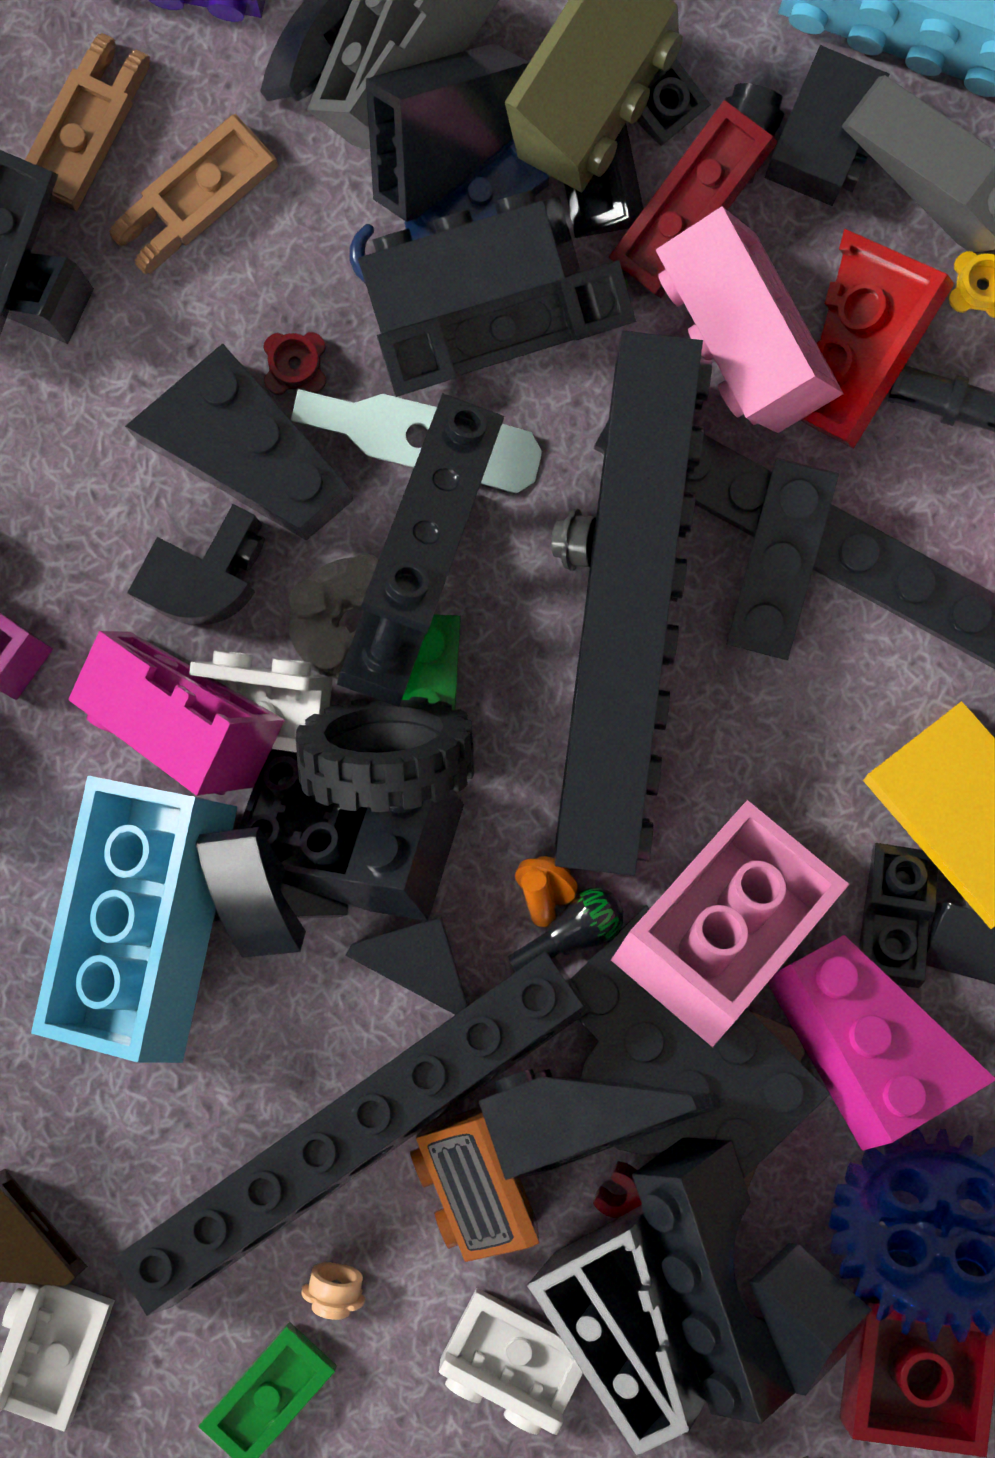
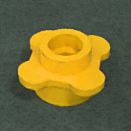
[949,251,995,318]

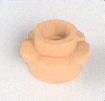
[301,1262,365,1320]

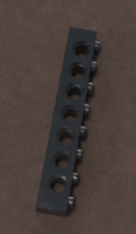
[112,951,592,1316]

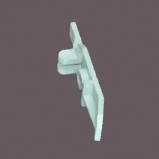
[291,389,542,493]

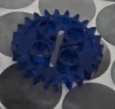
[828,1128,995,1342]

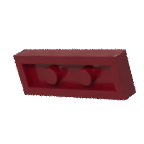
[608,100,778,298]

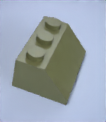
[505,0,683,193]

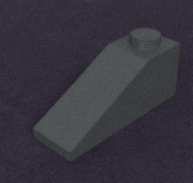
[841,75,995,252]

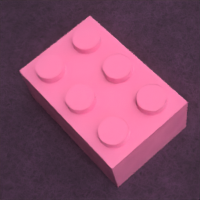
[656,206,844,433]
[611,800,849,1047]

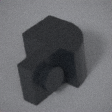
[127,504,265,625]

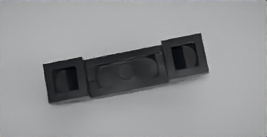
[376,260,636,397]

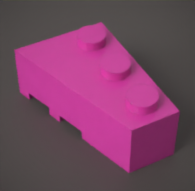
[68,631,285,796]
[768,935,995,1151]

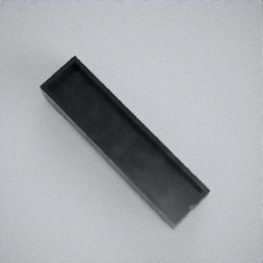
[554,330,712,876]

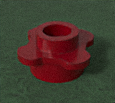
[264,332,326,395]

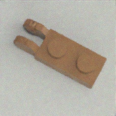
[25,33,151,212]
[109,113,279,275]

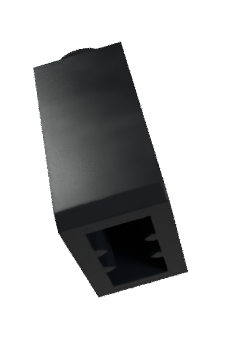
[366,43,530,222]

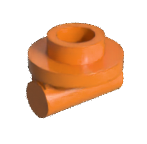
[515,856,578,927]

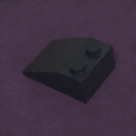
[479,1069,721,1180]

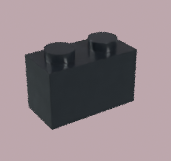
[764,45,890,206]

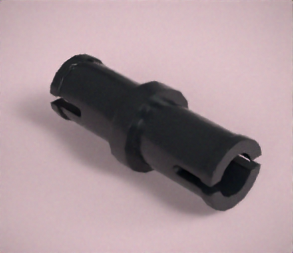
[888,364,995,432]

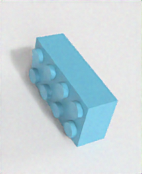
[778,0,995,97]
[31,776,238,1063]

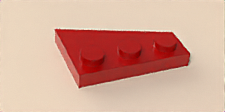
[801,228,954,449]

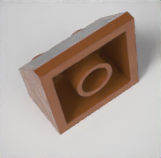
[410,1106,540,1262]

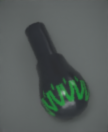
[508,888,624,971]

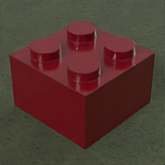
[839,1287,995,1458]

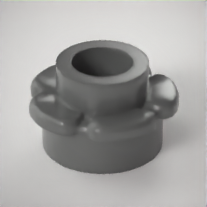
[551,509,596,571]

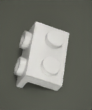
[189,651,333,752]
[0,1284,115,1432]
[439,1288,583,1435]

